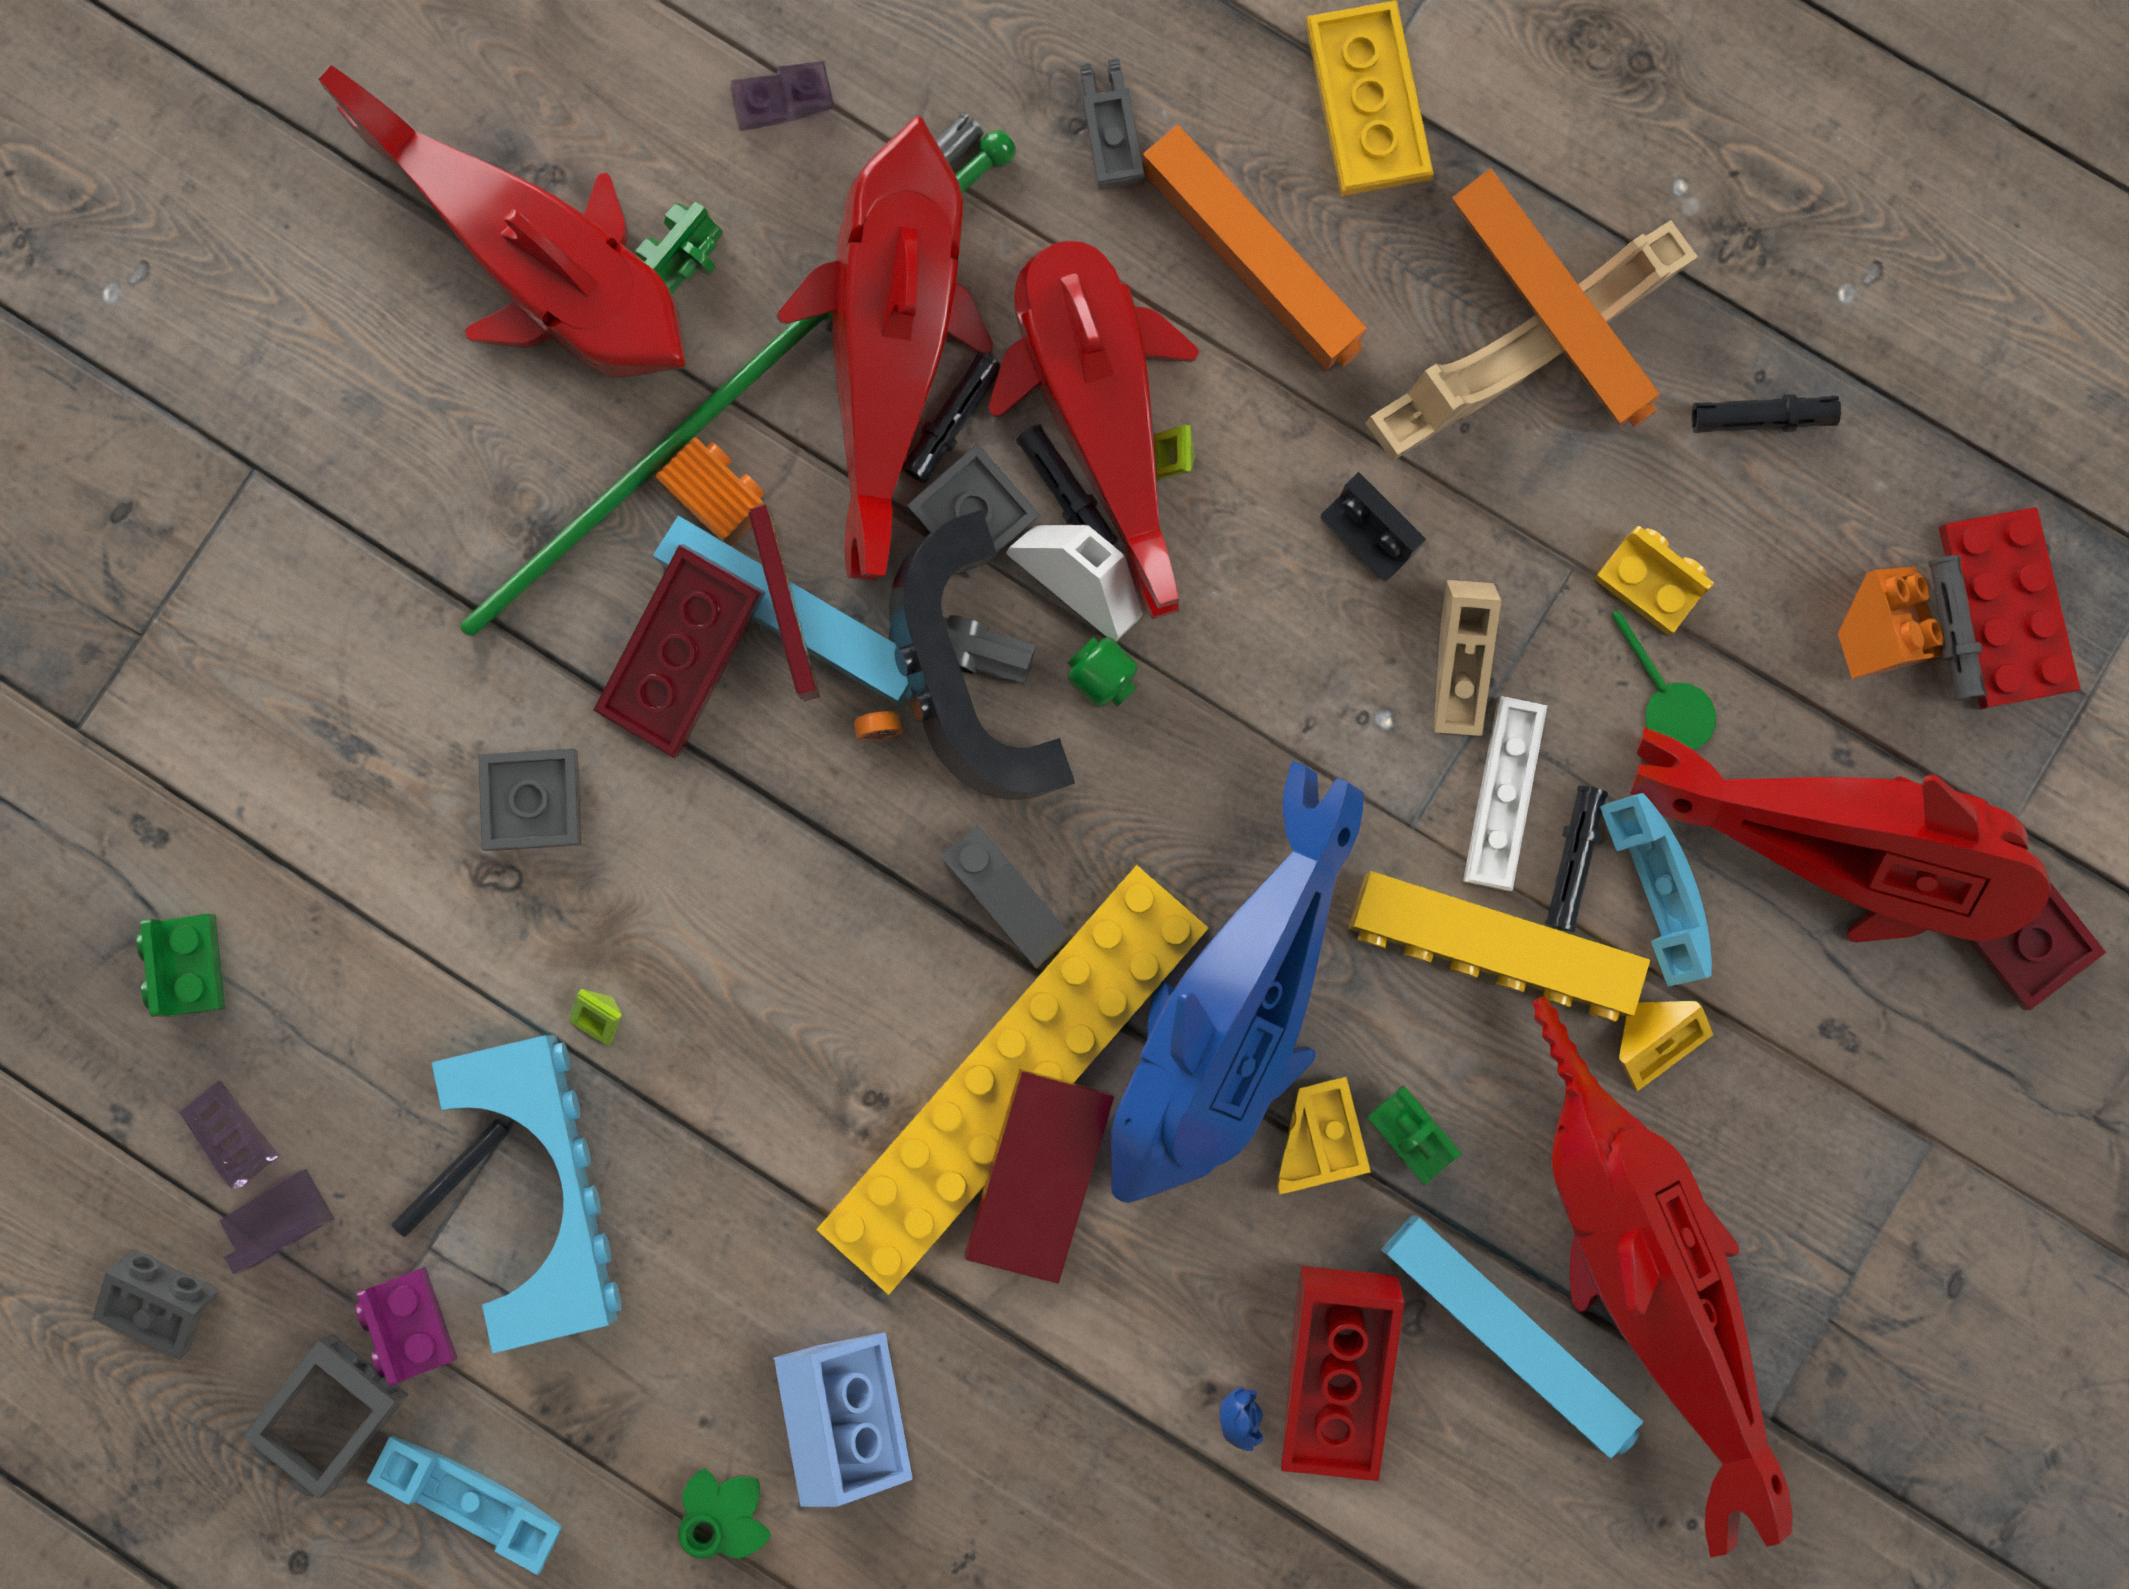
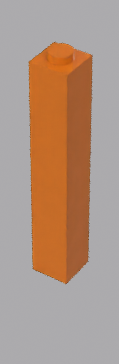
[1142,124,1367,372]
[1452,168,1660,428]

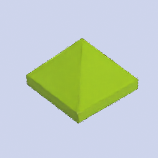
[1153,425,1195,481]
[568,989,622,1046]

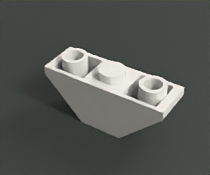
[1006,525,1143,642]

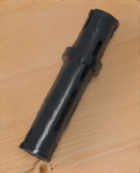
[902,352,1001,483]
[1691,394,1841,433]
[1016,424,1118,545]
[1544,785,1608,932]

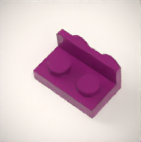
[356,1267,458,1386]

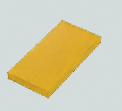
[1305,0,1434,196]

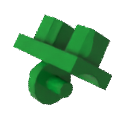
[635,201,724,294]
[1366,1085,1462,1185]

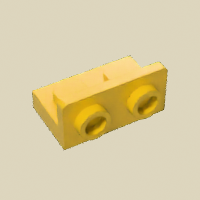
[1594,526,1714,636]

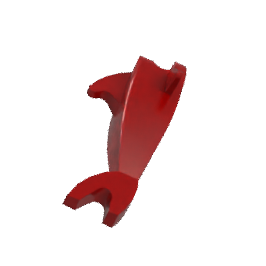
[989,241,1199,619]
[1630,727,2050,943]

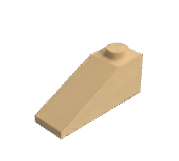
[1434,580,1501,736]

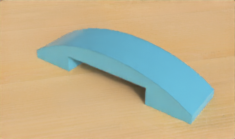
[1600,793,1712,987]
[367,1436,563,1575]

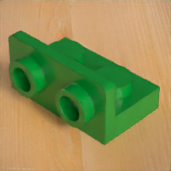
[136,913,225,1017]

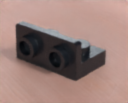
[1320,472,1426,582]

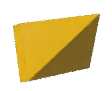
[1619,1001,1714,1092]

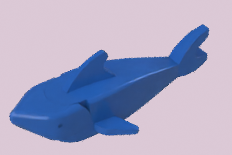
[1111,761,1363,1203]

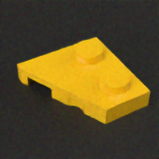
[1276,1077,1371,1195]

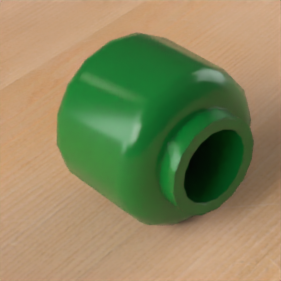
[1067,636,1138,707]

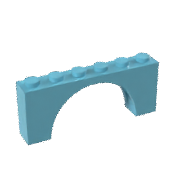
[431,1035,622,1354]

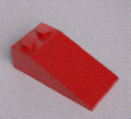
[1281,1266,1404,1481]

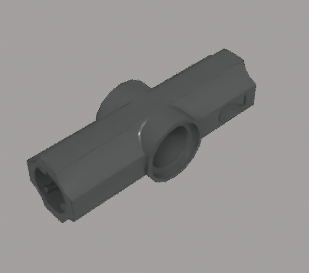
[888,615,1036,686]

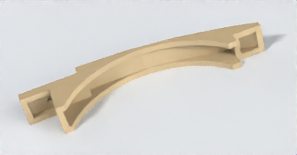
[1365,220,1698,462]

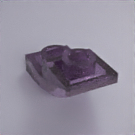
[730,61,834,131]

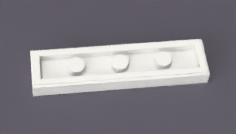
[1463,696,1547,892]

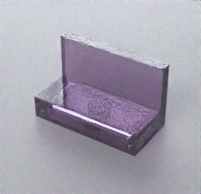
[219,1169,335,1274]

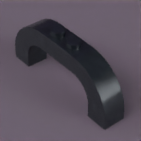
[889,510,1075,800]

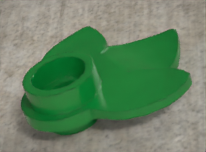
[678,1468,771,1559]

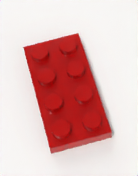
[1939,507,2081,710]

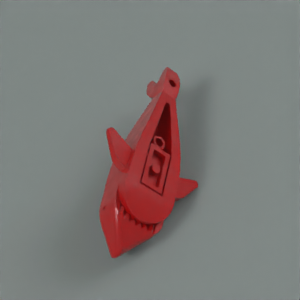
[318,65,686,377]
[777,116,993,582]

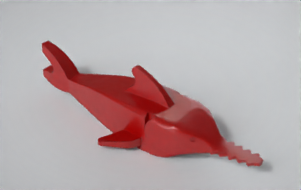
[1533,997,1793,1558]

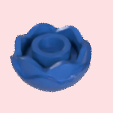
[1220,1386,1263,1451]

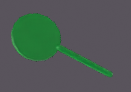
[1612,611,1716,750]

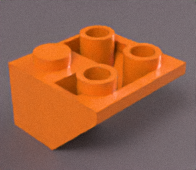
[1838,566,1944,679]

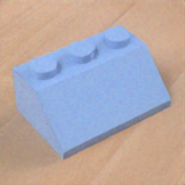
[774,1332,913,1507]

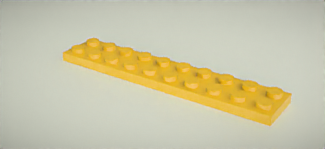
[816,865,1209,1295]

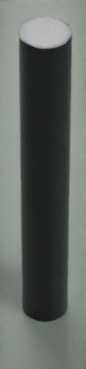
[391,1118,510,1237]

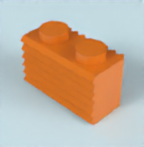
[656,437,765,547]

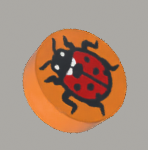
[854,711,903,741]

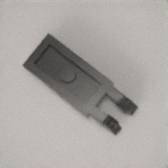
[1080,58,1145,191]

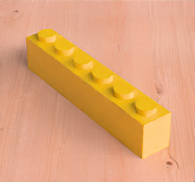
[1348,871,1650,1022]

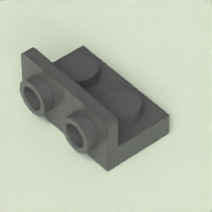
[92,1250,218,1360]

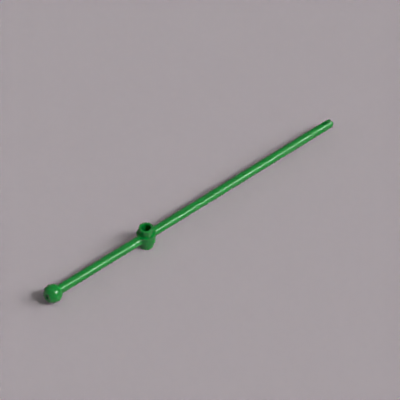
[461,130,1016,636]

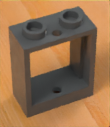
[242,1334,408,1499]

